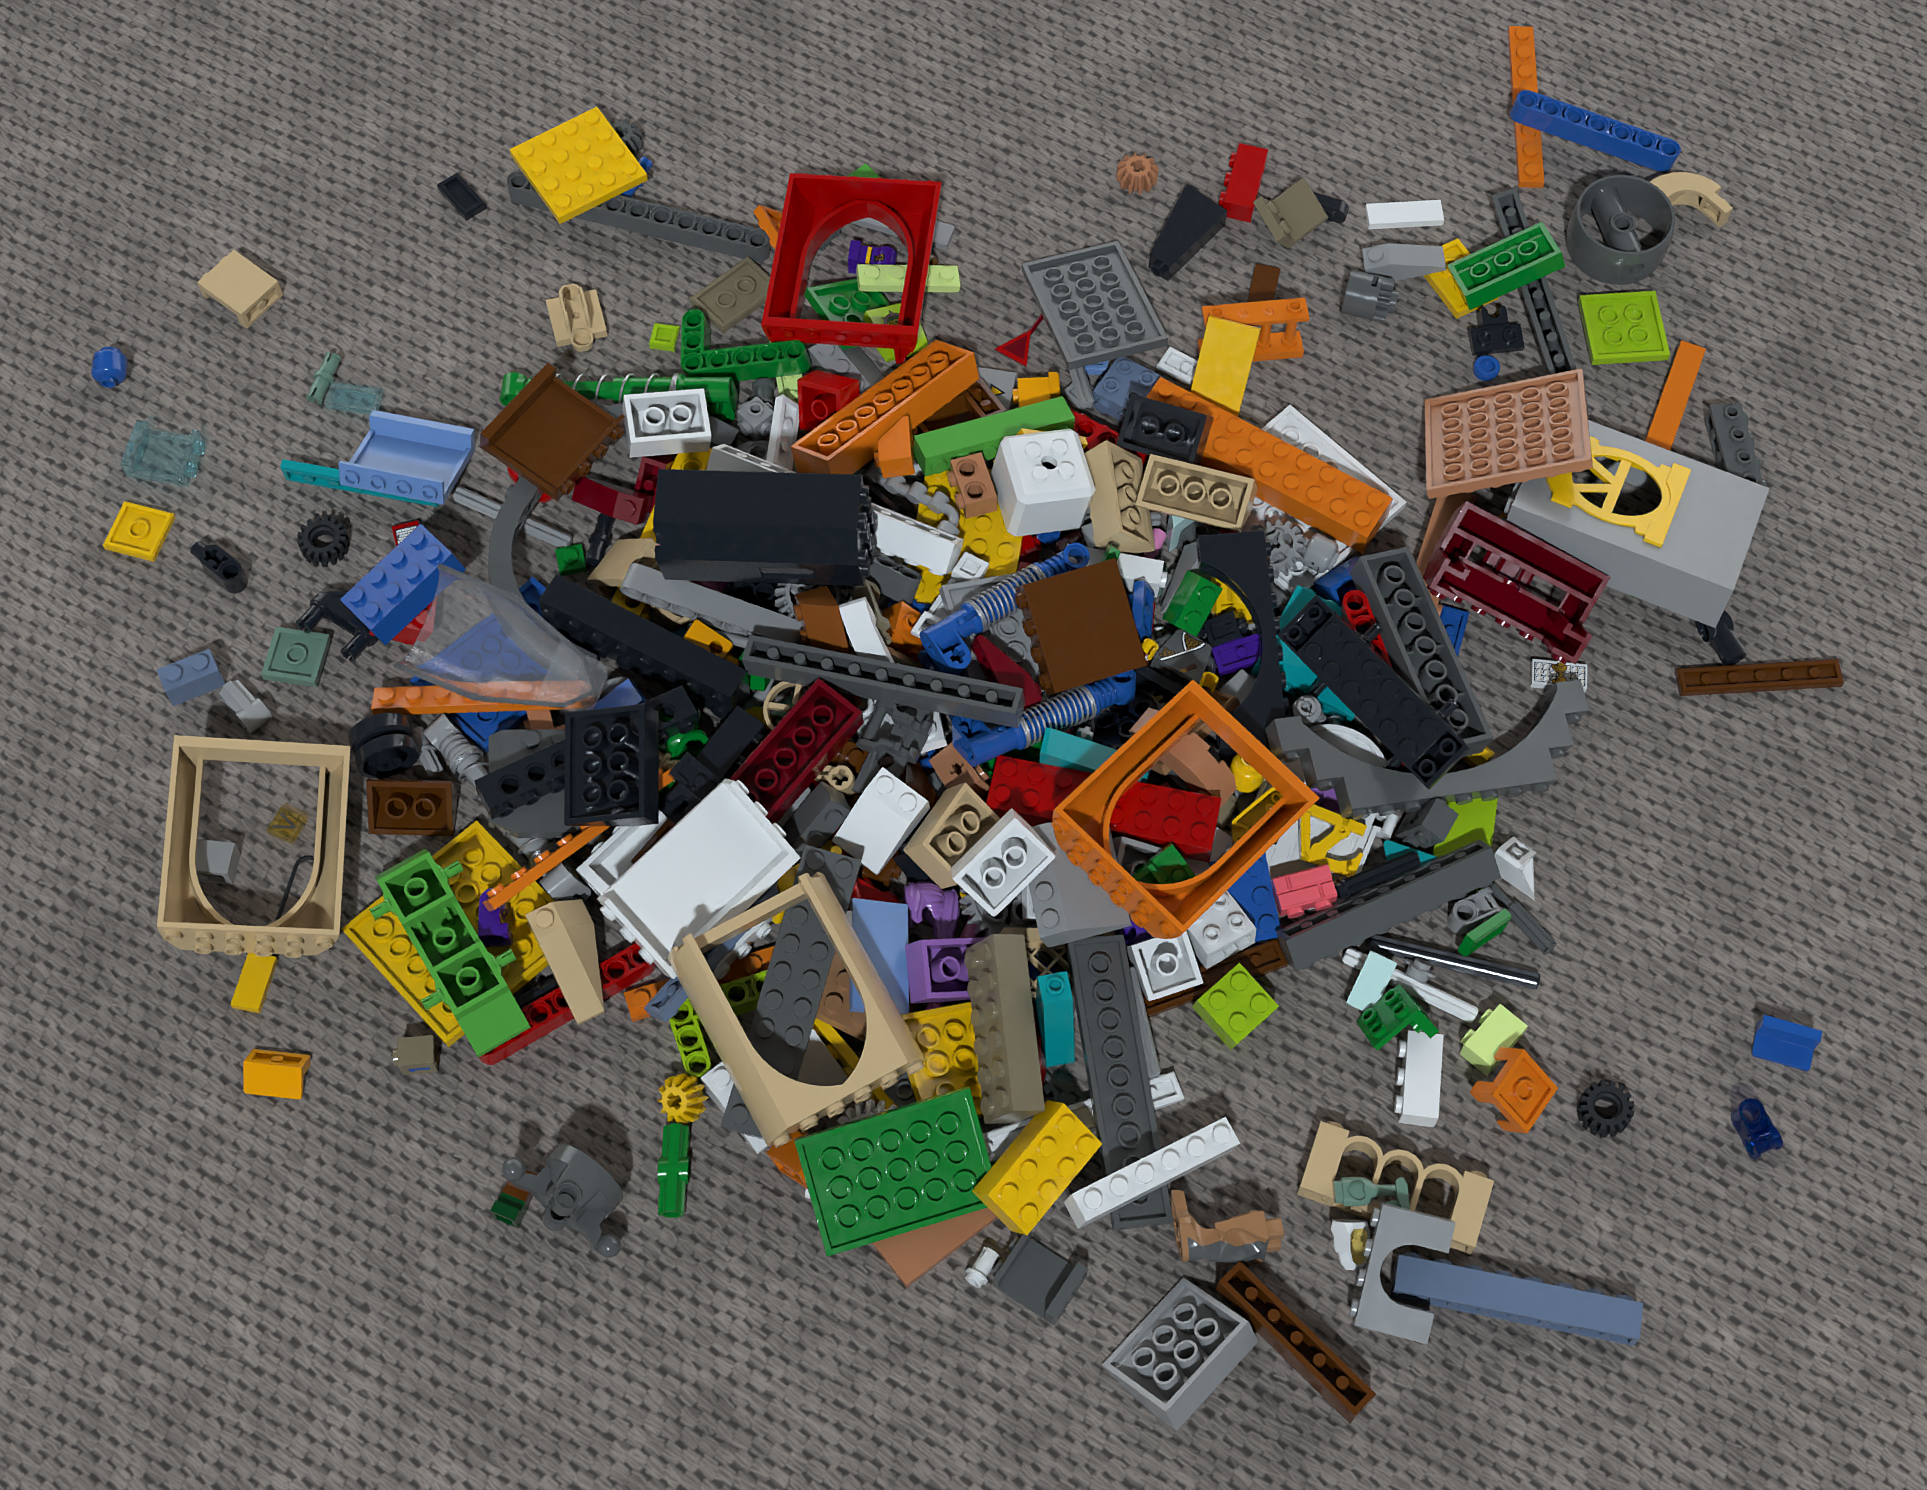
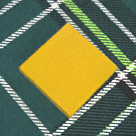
[103,501,176,562]

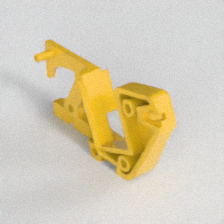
[1231,787,1367,878]

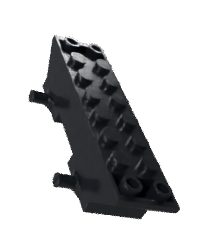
[1277,595,1470,790]

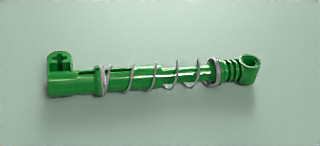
[499,372,738,423]

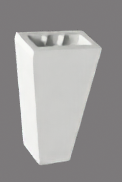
[1067,544,1168,598]

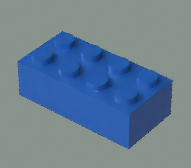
[340,524,466,646]

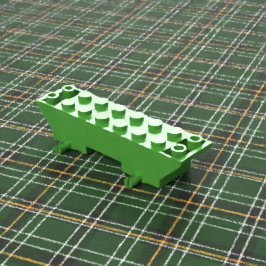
[369,849,531,1058]

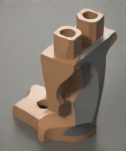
[1169,1190,1284,1264]

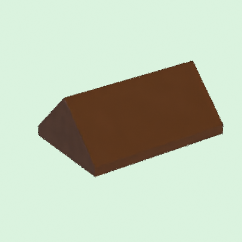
[366,779,458,836]

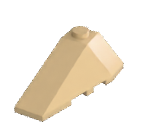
[525,899,605,1025]

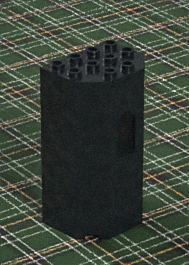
[653,469,877,586]

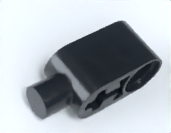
[190,541,248,594]

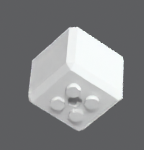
[990,429,1096,537]

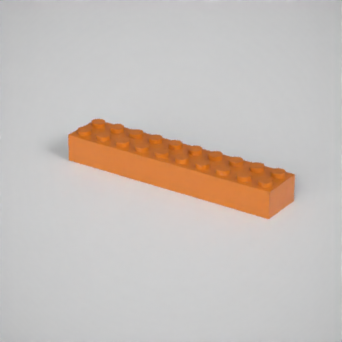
[1146,377,1393,554]

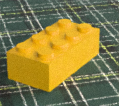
[972,1100,1102,1236]

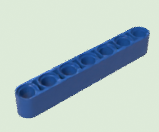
[1510,90,1681,172]

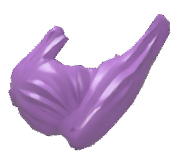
[903,881,960,939]

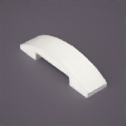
[911,552,989,638]
[839,597,899,664]

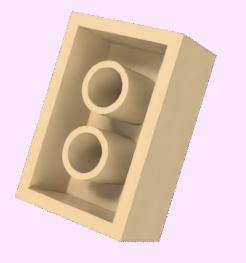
[903,782,1000,889]

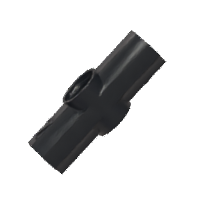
[1696,611,1747,666]

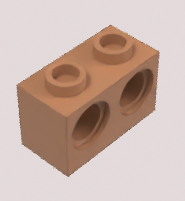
[947,452,997,519]

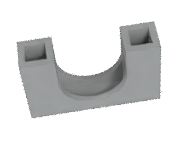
[1349,1202,1455,1344]

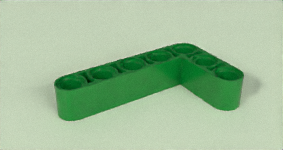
[680,309,811,382]

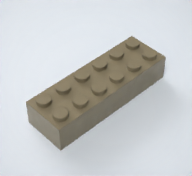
[964,934,1045,1124]

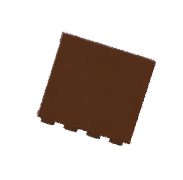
[480,363,625,502]
[1014,558,1147,695]

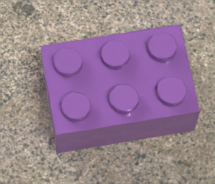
[905,937,987,1003]

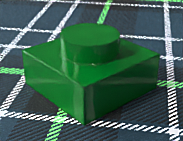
[555,544,587,576]

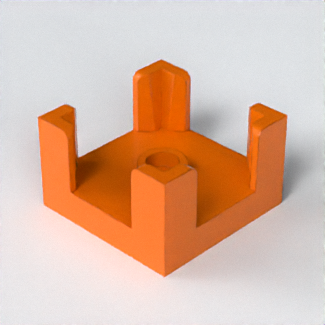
[1469,1047,1558,1134]

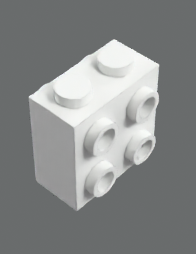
[1186,891,1256,969]

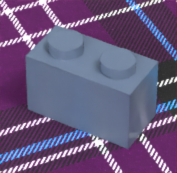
[157,649,225,706]

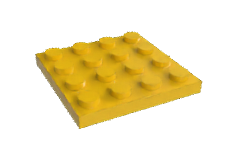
[509,107,648,224]
[902,1002,984,1118]

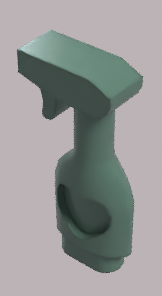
[1333,1177,1410,1209]

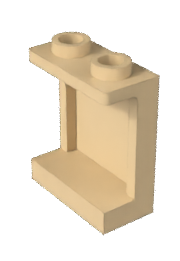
[197,250,283,328]
[587,538,660,597]

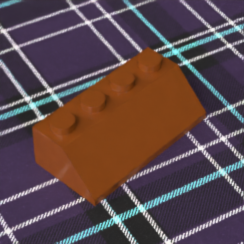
[793,585,862,707]

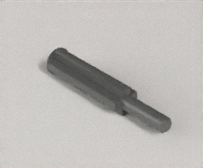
[1490,884,1557,955]

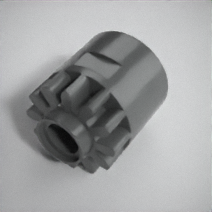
[1341,270,1399,323]

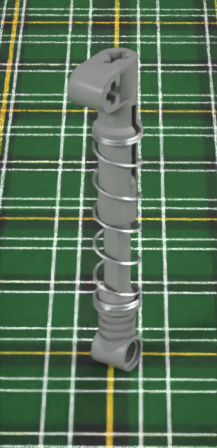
[423,713,591,903]

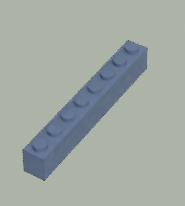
[1390,1253,1643,1346]

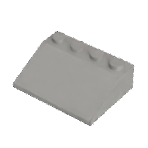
[1029,823,1132,948]
[1102,1277,1258,1431]

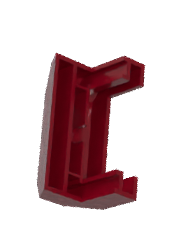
[1423,501,1611,665]

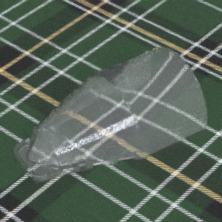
[394,563,608,712]

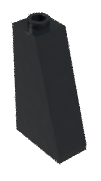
[1148,184,1227,281]

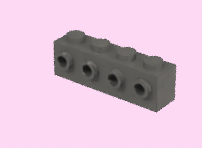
[1704,403,1767,487]

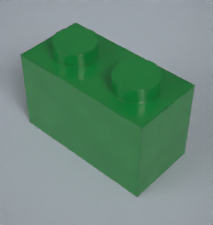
[1162,570,1223,637]

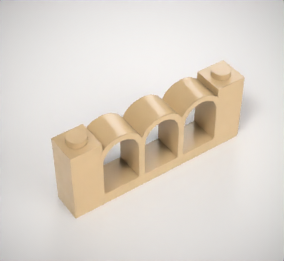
[1297,1121,1494,1255]

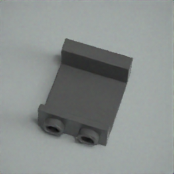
[992,1232,1088,1326]

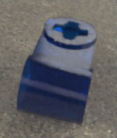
[1731,1098,1783,1160]

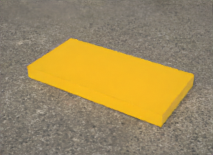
[1190,316,1261,417]

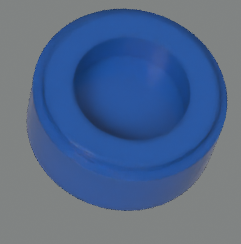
[1473,355,1500,381]

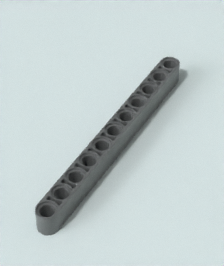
[507,171,770,262]

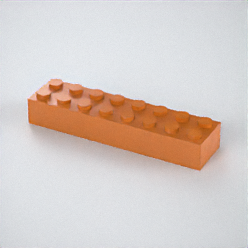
[790,340,979,475]

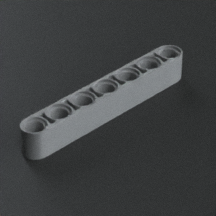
[620,563,803,645]

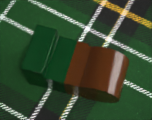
[490,1170,538,1229]

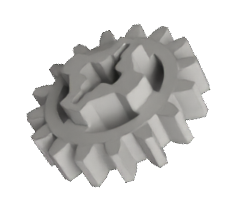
[1257,519,1307,579]

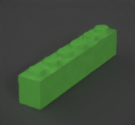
[914,396,1075,476]

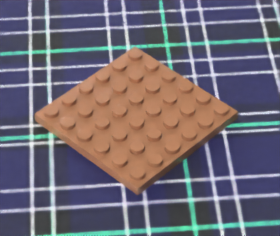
[1425,369,1593,499]

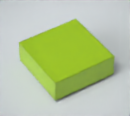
[649,323,680,352]

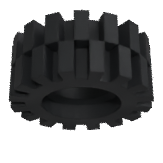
[297,515,350,567]
[1577,1080,1635,1138]

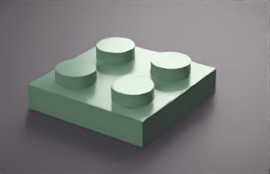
[261,627,331,687]

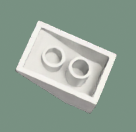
[832,767,930,875]

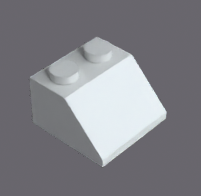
[1125,931,1203,1001]

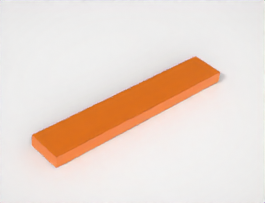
[1645,340,1706,451]

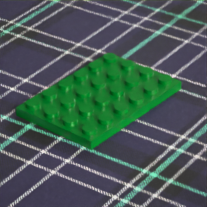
[794,1086,991,1257]

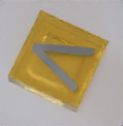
[267,807,307,844]

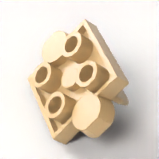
[546,283,608,352]

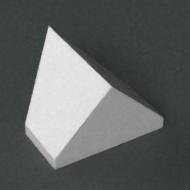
[1494,836,1537,901]

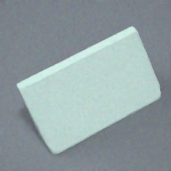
[1166,515,1194,551]
[1346,950,1397,1012]

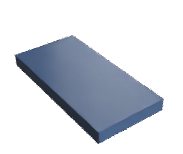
[849,898,909,1015]

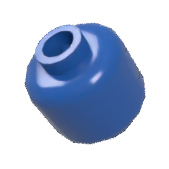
[91,347,128,388]

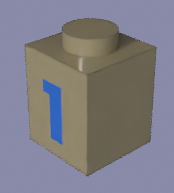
[393,1035,438,1075]

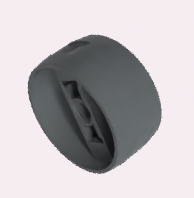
[1566,175,1675,285]

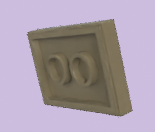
[690,256,770,334]

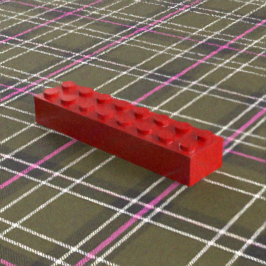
[986,756,1222,863]

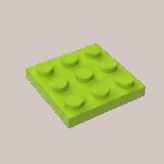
[1578,291,1670,365]

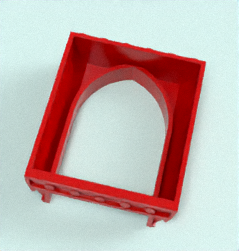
[761,173,942,364]

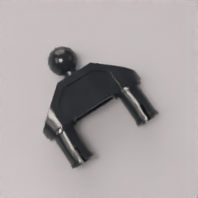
[296,591,378,662]

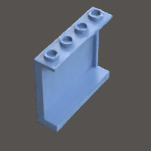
[339,410,475,505]

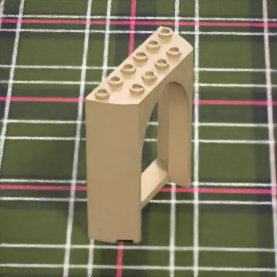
[157,735,350,958]
[668,872,926,1148]

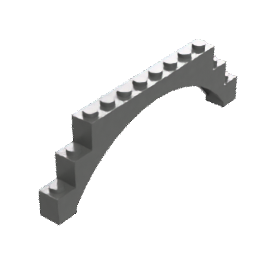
[1265,679,1589,820]

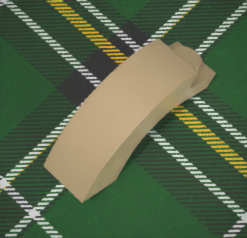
[1650,172,1733,227]

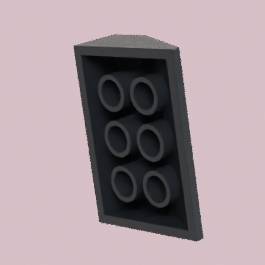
[564,704,659,826]

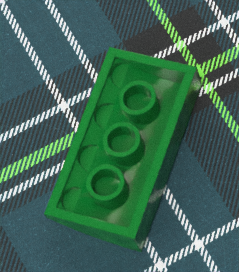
[1447,222,1565,310]

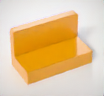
[243,1049,311,1100]

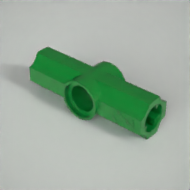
[657,1123,690,1218]

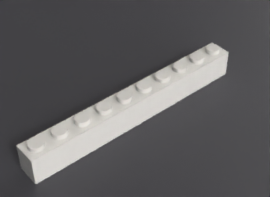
[706,444,964,576]

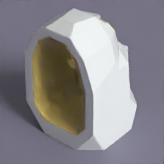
[1331,1219,1370,1270]

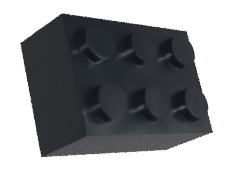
[1116,393,1214,466]

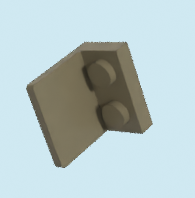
[1253,178,1328,248]

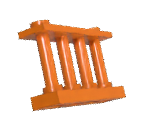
[1197,298,1310,362]

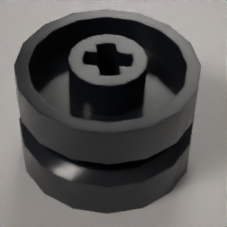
[348,713,419,779]

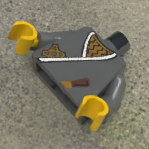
[1141,628,1219,693]

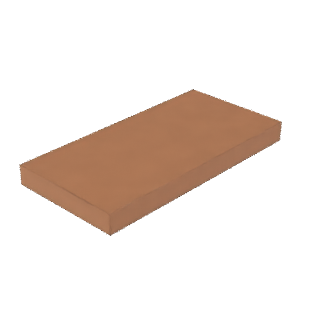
[871,1208,998,1288]

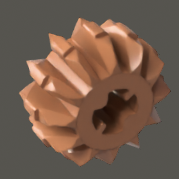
[1116,152,1159,195]

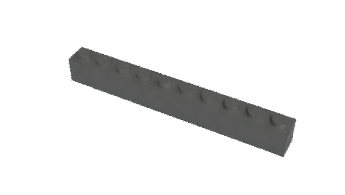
[1492,188,1589,413]
[742,635,1025,728]

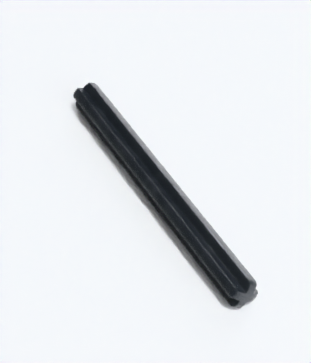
[1369,935,1540,990]

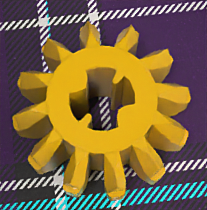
[656,1073,709,1125]

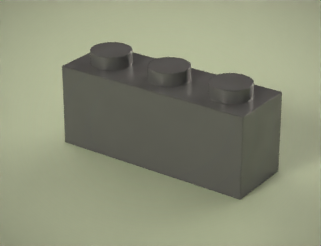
[782,781,851,867]

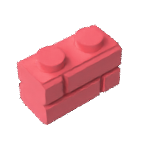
[1271,864,1337,918]

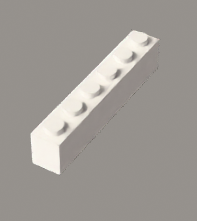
[1064,1117,1240,1229]

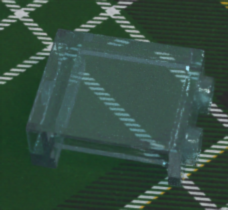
[121,420,205,487]

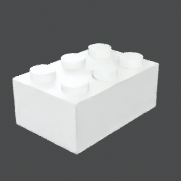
[622,388,711,458]

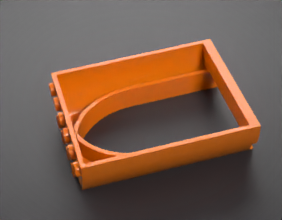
[1051,680,1320,939]

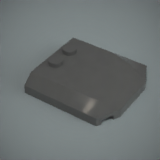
[489,729,582,838]

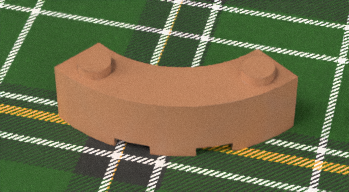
[1129,708,1237,809]

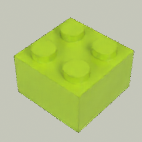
[1192,963,1279,1050]

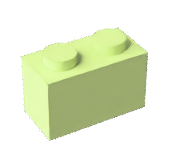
[1459,1004,1528,1076]

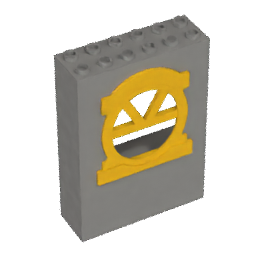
[1501,420,1770,628]

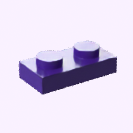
[1212,633,1260,676]

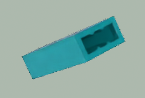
[1040,727,1149,783]
[1035,971,1075,1068]

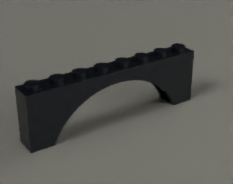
[1196,531,1289,756]

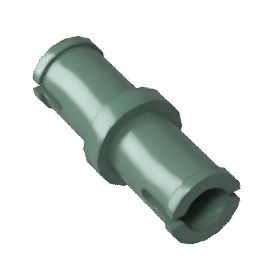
[306,352,342,405]

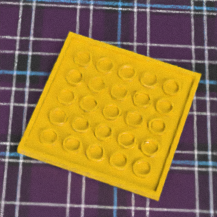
[341,820,555,1048]

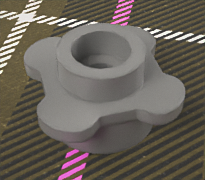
[1405,958,1436,983]

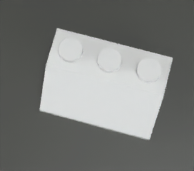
[950,808,1056,917]

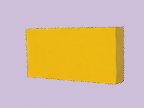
[230,953,278,1014]

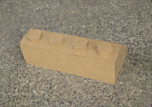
[1084,440,1155,554]
[1135,454,1258,532]

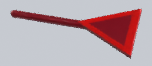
[994,313,1044,367]

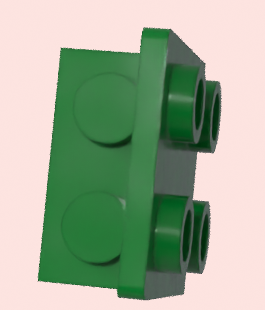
[1356,983,1439,1050]

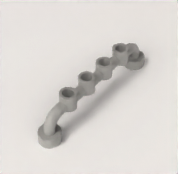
[852,462,960,537]

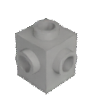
[737,396,774,441]

